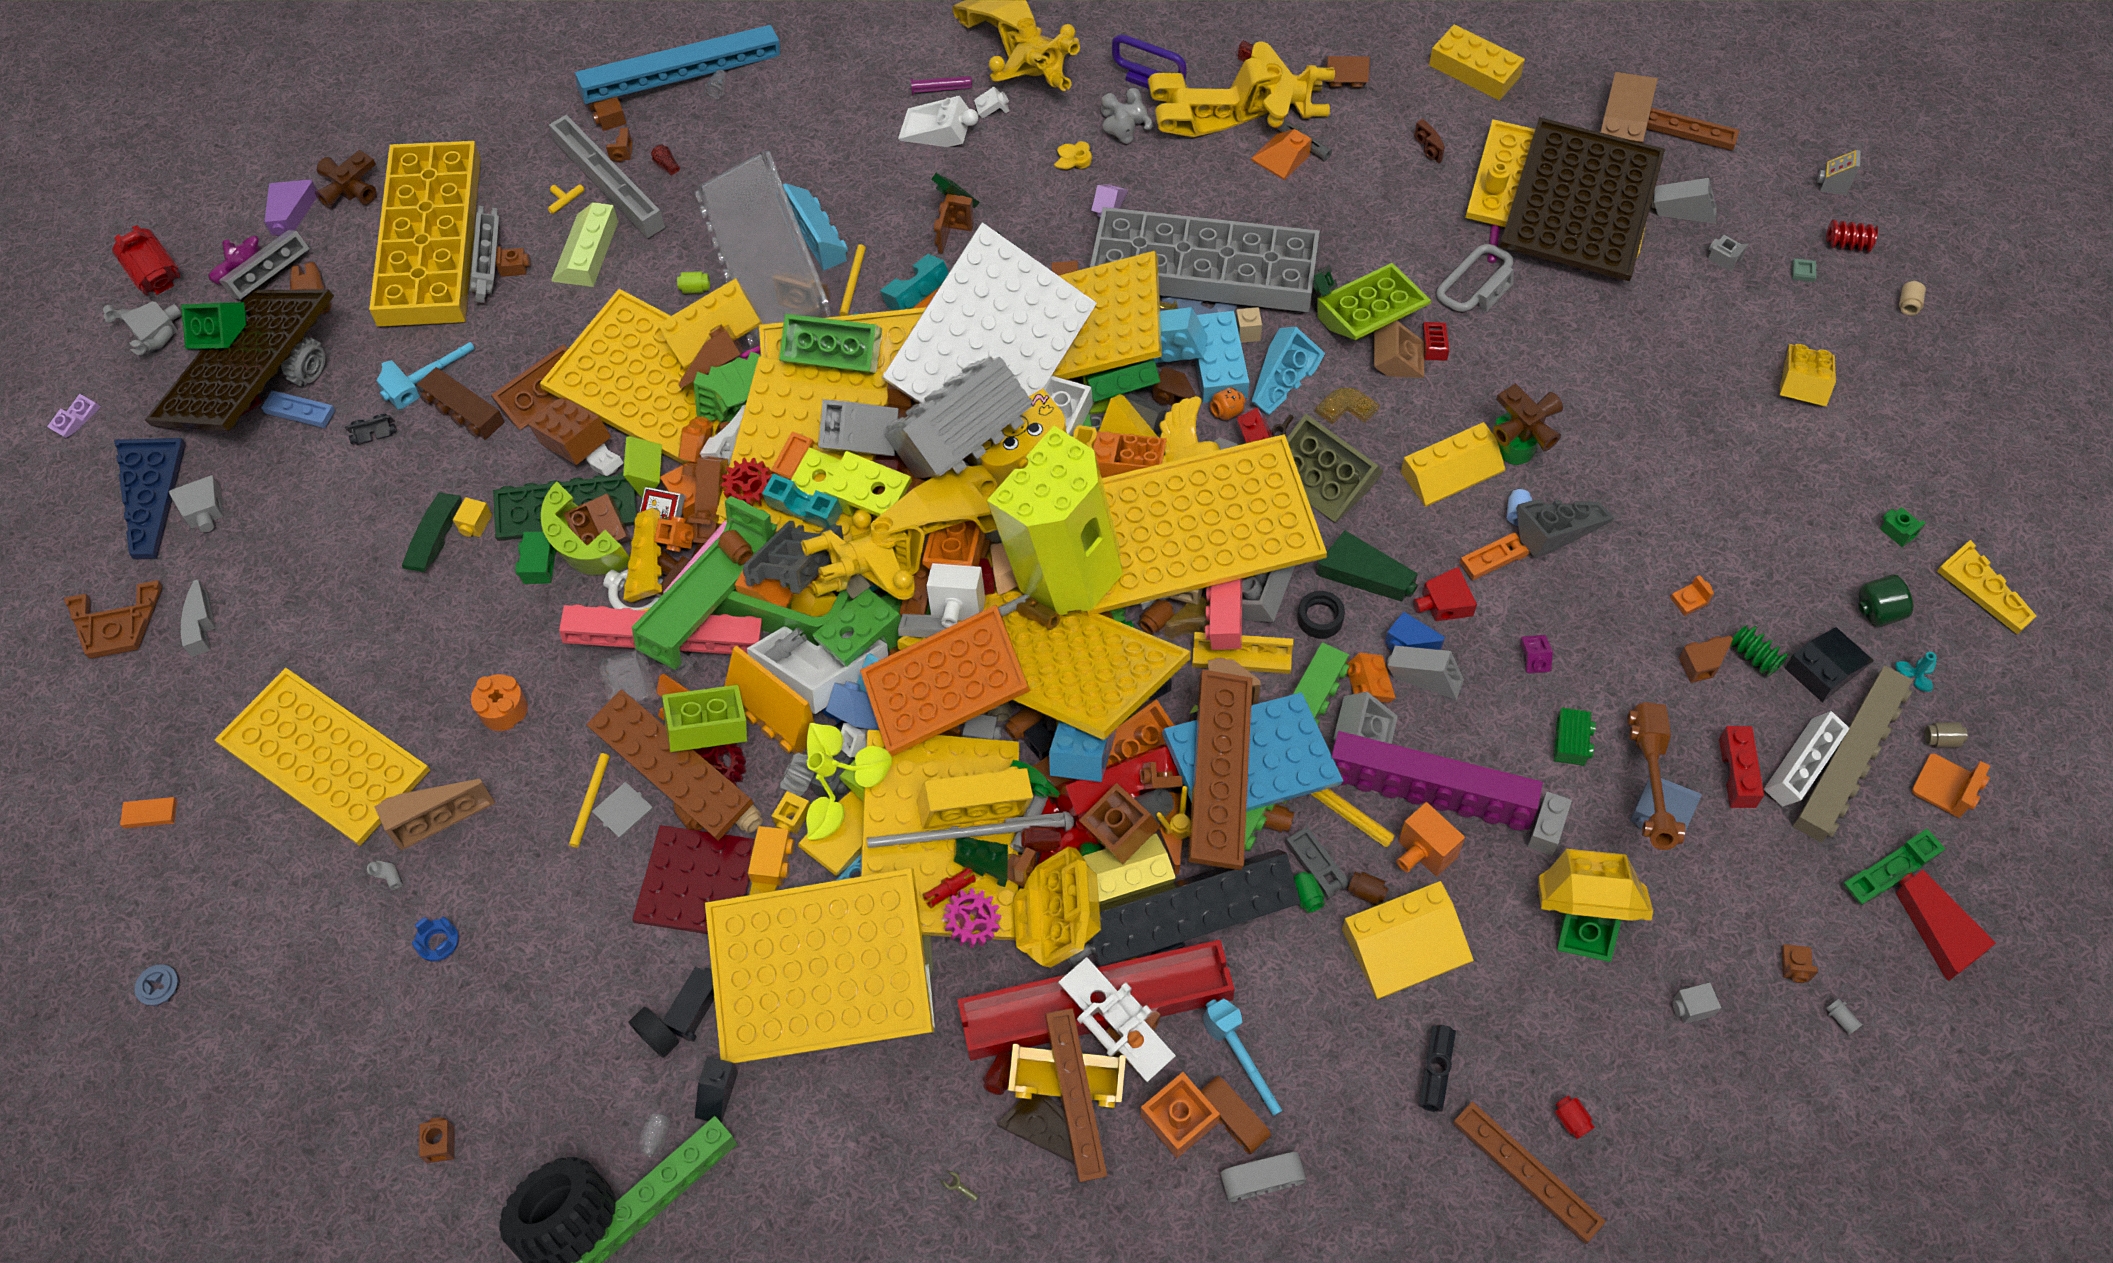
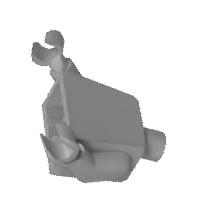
[103,301,182,356]

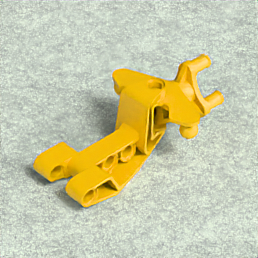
[952,0,1080,91]
[1148,42,1335,137]
[801,465,998,600]

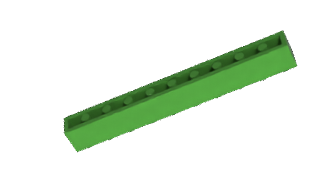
[1244,642,1350,853]

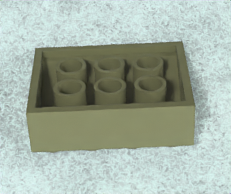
[1287,413,1384,523]

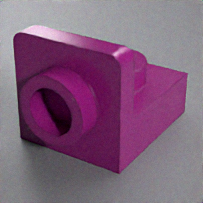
[1520,635,1553,673]

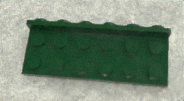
[493,472,637,541]

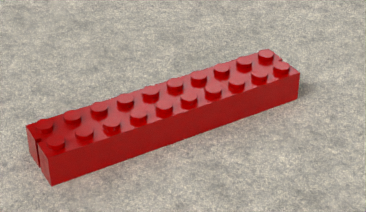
[957,940,1235,1061]

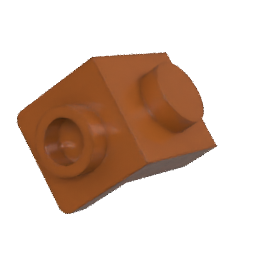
[688,510,719,543]

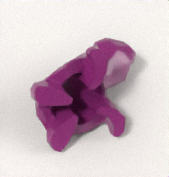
[208,236,260,284]

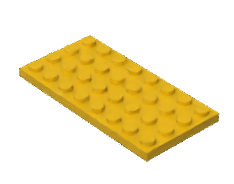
[215,668,430,846]

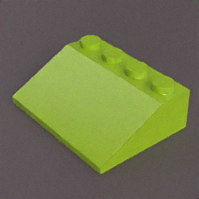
[1318,263,1431,340]

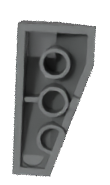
[1516,500,1614,558]

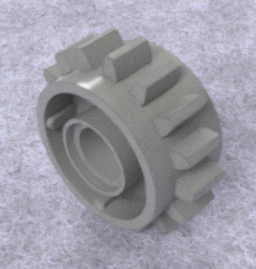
[281,336,325,386]

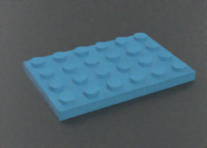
[1162,692,1343,812]

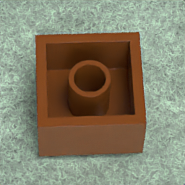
[1079,783,1160,864]

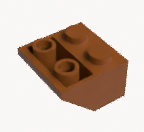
[563,494,632,546]

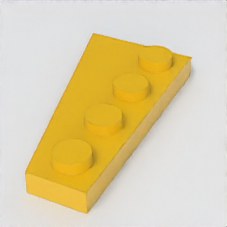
[623,508,662,603]
[1937,540,2036,635]

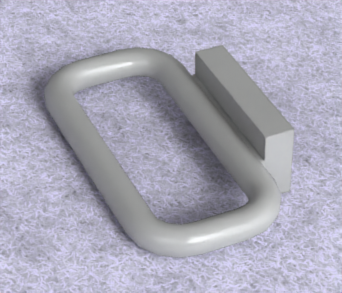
[1436,244,1514,312]

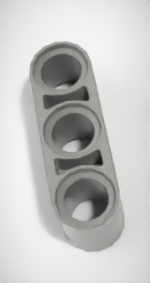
[1220,1152,1307,1202]

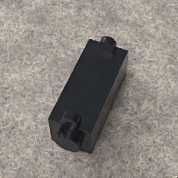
[662,966,715,1042]

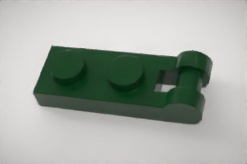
[1313,265,1338,297]

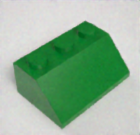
[181,302,246,349]

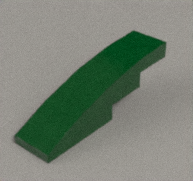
[402,492,462,572]

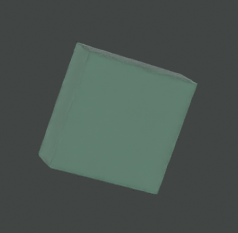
[1792,258,1816,282]

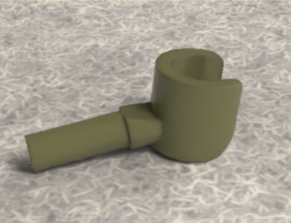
[940,1171,978,1202]

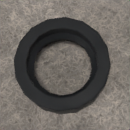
[1297,591,1345,639]
[629,1006,679,1058]

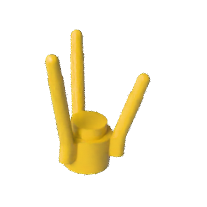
[1157,786,1191,839]

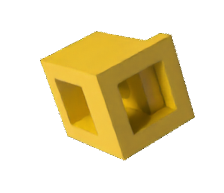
[772,791,810,835]

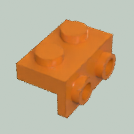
[1347,652,1396,703]

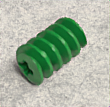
[1730,625,1788,677]

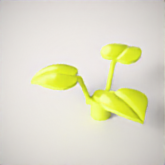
[806,723,892,840]

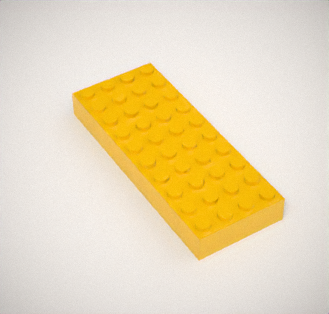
[369,141,481,326]

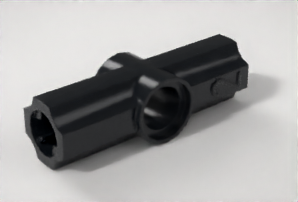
[1418,1025,1456,1112]

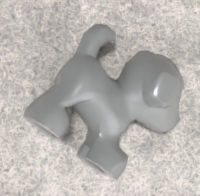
[1101,88,1153,144]

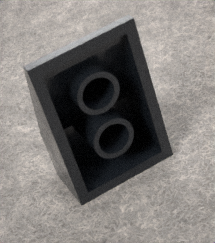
[1785,627,1874,703]

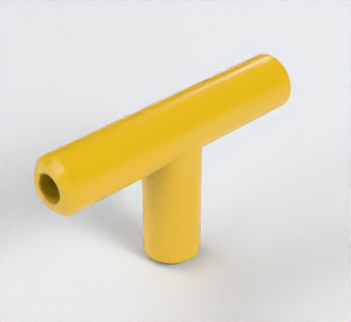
[548,184,585,214]

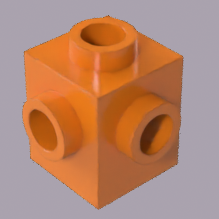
[654,516,694,552]

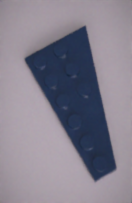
[114,438,185,559]

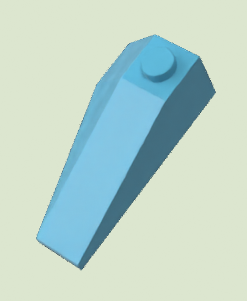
[1252,327,1325,415]

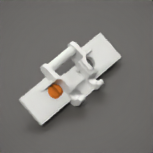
[1058,957,1176,1082]

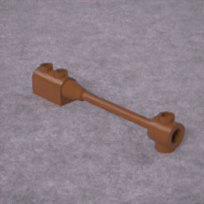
[1627,702,1685,850]

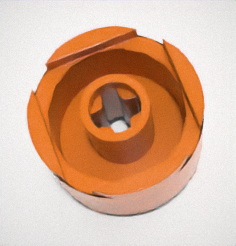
[471,674,528,731]

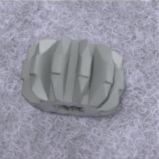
[780,753,815,796]

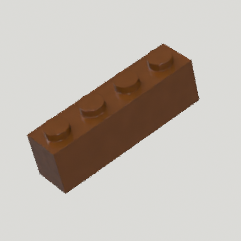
[416,367,505,440]

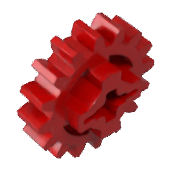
[721,458,772,506]

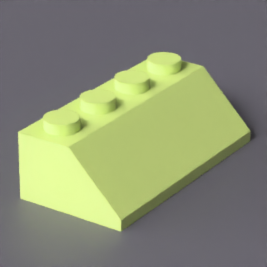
[551,203,618,287]

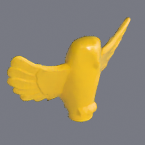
[1159,396,1220,464]

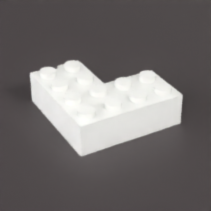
[747,626,888,714]

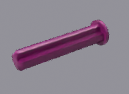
[910,76,972,95]

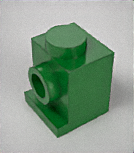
[1880,507,1926,548]

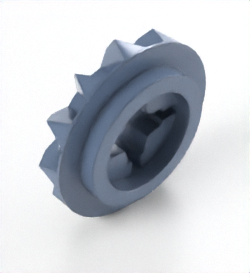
[135,965,180,1007]

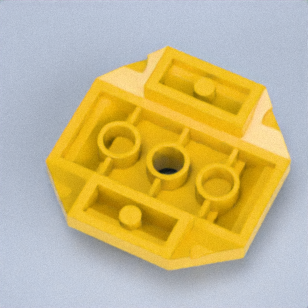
[1014,847,1101,968]
[1538,849,1653,920]

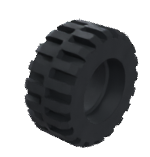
[499,1157,615,1263]

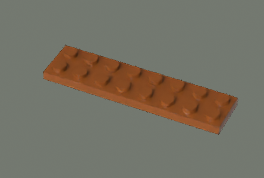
[1188,669,1253,870]
[586,689,754,841]

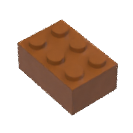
[528,397,611,465]

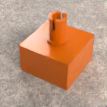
[1396,802,1465,877]

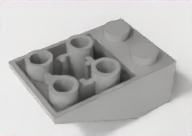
[818,399,899,456]

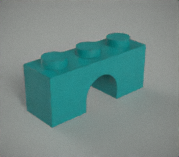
[880,254,949,311]
[762,474,842,528]

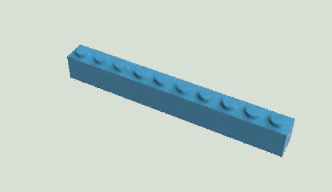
[575,25,780,104]

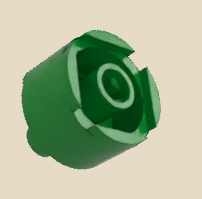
[1493,413,1538,465]

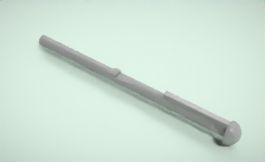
[867,811,1074,848]

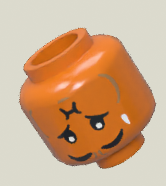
[1210,387,1245,421]

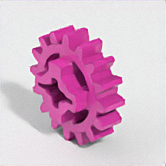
[942,888,1002,948]

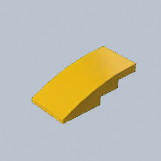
[798,790,864,876]

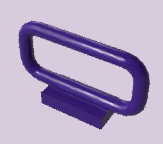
[1112,34,1187,89]

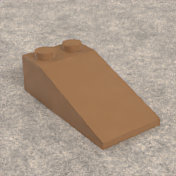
[1601,72,1658,143]
[374,779,495,851]

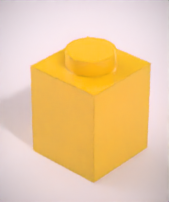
[453,497,492,537]

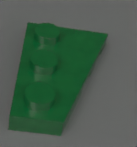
[931,173,979,208]

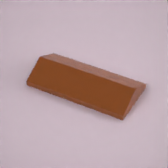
[491,344,568,431]

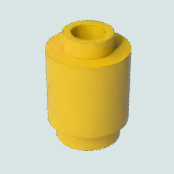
[1485,162,1511,194]

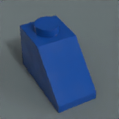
[1385,612,1445,651]

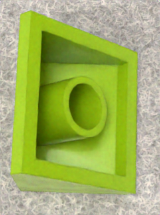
[623,436,662,499]

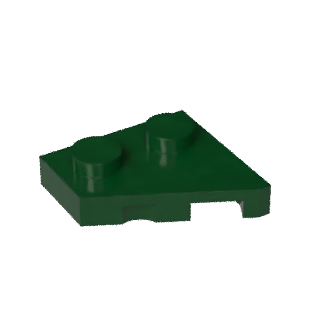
[954,837,1008,887]

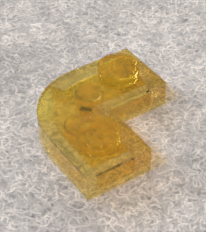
[1315,388,1380,425]

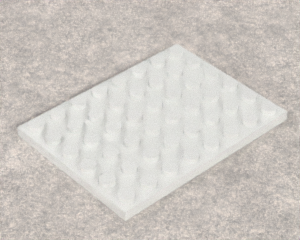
[882,222,1097,404]

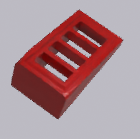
[1423,322,1449,361]

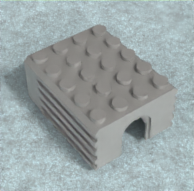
[884,356,1033,479]

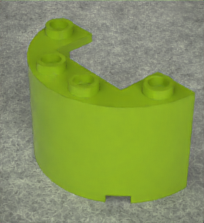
[541,482,630,575]

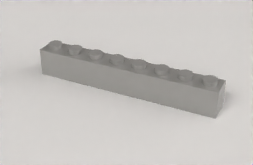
[549,115,665,238]

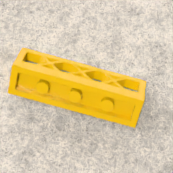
[1192,632,1294,674]

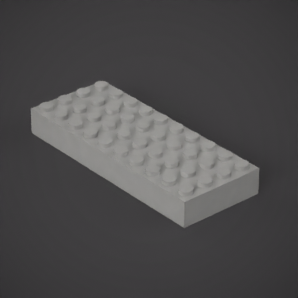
[1090,207,1320,312]

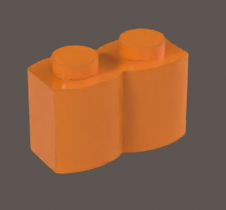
[678,416,714,462]

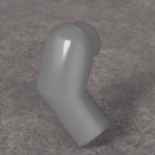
[367,861,403,890]

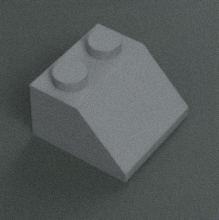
[1333,691,1398,744]

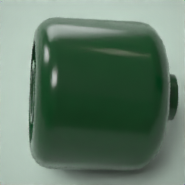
[1858,574,1914,627]

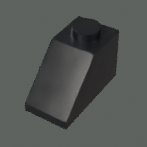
[695,1057,738,1123]

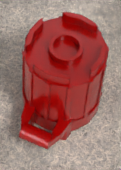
[112,225,180,296]

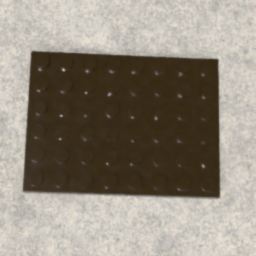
[1499,117,1665,282]
[145,289,334,431]

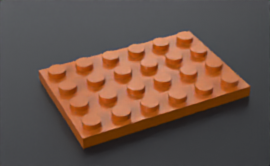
[860,605,1031,756]

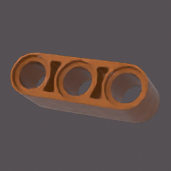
[1200,1075,1271,1155]

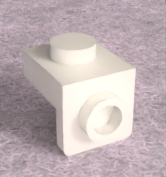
[974,87,1009,118]
[586,443,623,476]

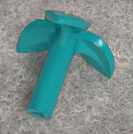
[1895,651,1937,692]

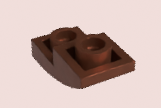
[1414,118,1445,164]

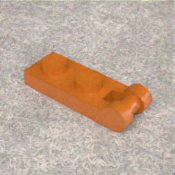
[1459,533,1530,581]

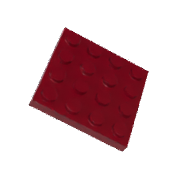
[632,825,755,934]

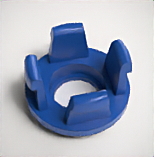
[412,917,459,962]

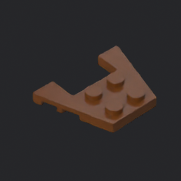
[64,580,162,659]

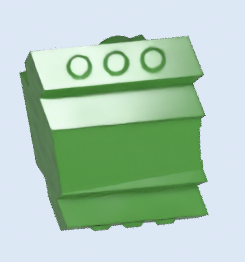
[694,351,761,423]

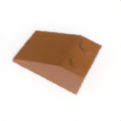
[678,324,743,388]

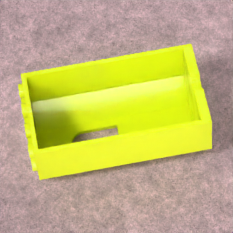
[987,426,1123,615]

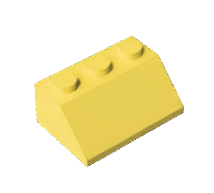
[1082,833,1176,906]

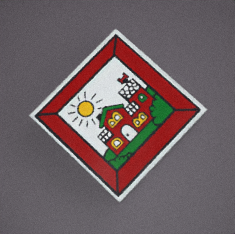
[640,487,686,520]

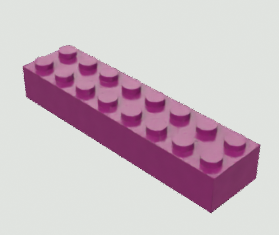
[1331,731,1543,830]

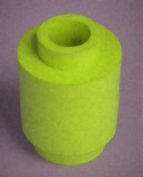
[677,271,710,294]

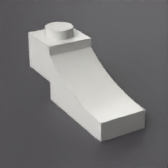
[700,405,746,465]

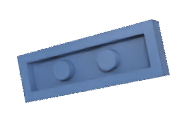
[262,391,335,428]

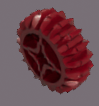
[693,743,746,786]

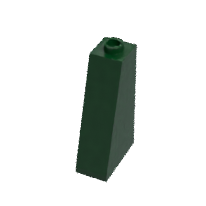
[1316,530,1418,602]

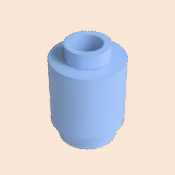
[1507,489,1532,526]

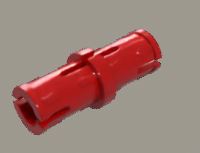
[922,867,976,908]

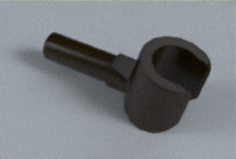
[1272,414,1294,436]

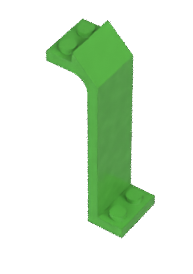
[632,496,778,670]
[712,590,852,646]

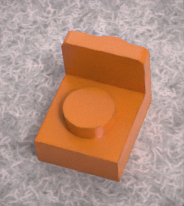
[1670,575,1714,616]

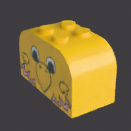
[967,388,1067,488]

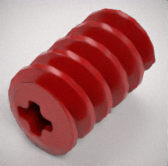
[1826,219,1878,253]

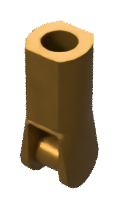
[1017,596,1060,630]

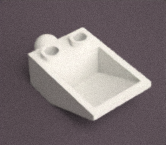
[898,96,978,147]

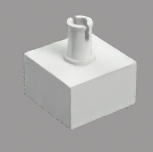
[927,563,985,628]

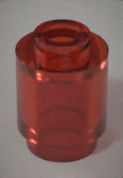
[1021,826,1061,853]

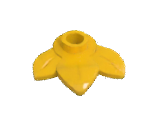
[1054,141,1092,169]

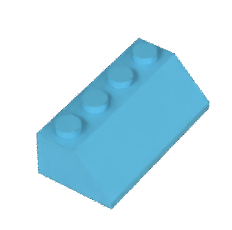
[782,183,848,271]

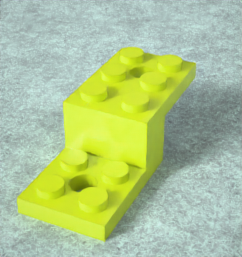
[791,447,912,517]

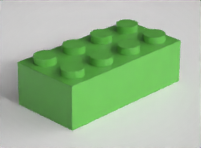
[779,314,882,374]

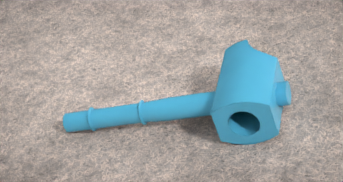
[377,342,475,409]
[1203,999,1282,1116]

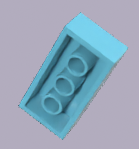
[1153,307,1208,363]
[1194,311,1249,403]

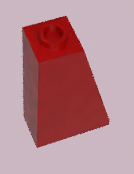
[1896,870,1996,981]

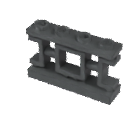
[743,521,844,593]

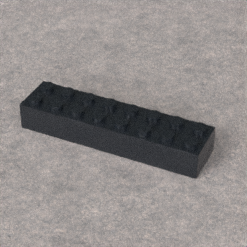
[1088,849,1301,967]

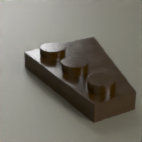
[997,1094,1074,1164]

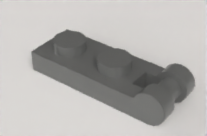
[1286,826,1350,900]

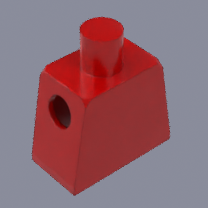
[1413,567,1477,621]

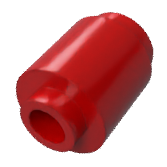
[1554,1095,1595,1140]

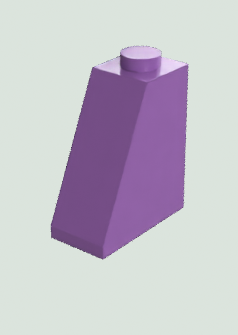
[264,179,317,236]

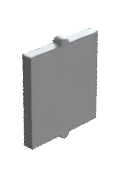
[592,782,653,838]

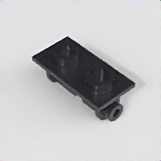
[345,414,397,445]

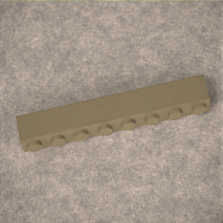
[1793,665,1913,843]

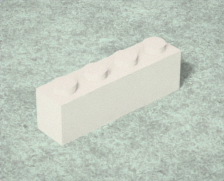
[1764,711,1850,807]

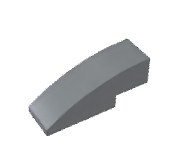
[181,579,216,657]

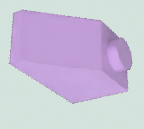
[1091,184,1128,217]

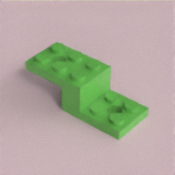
[813,588,931,667]

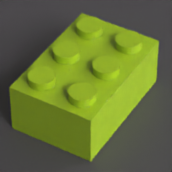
[662,685,747,752]

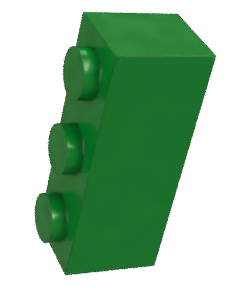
[1085,359,1160,402]

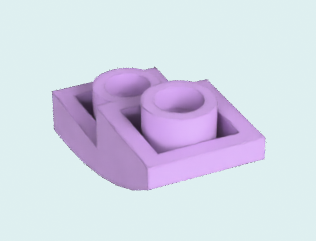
[47,394,101,438]

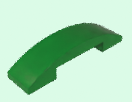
[1843,828,1946,905]

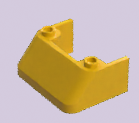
[1008,1044,1126,1108]

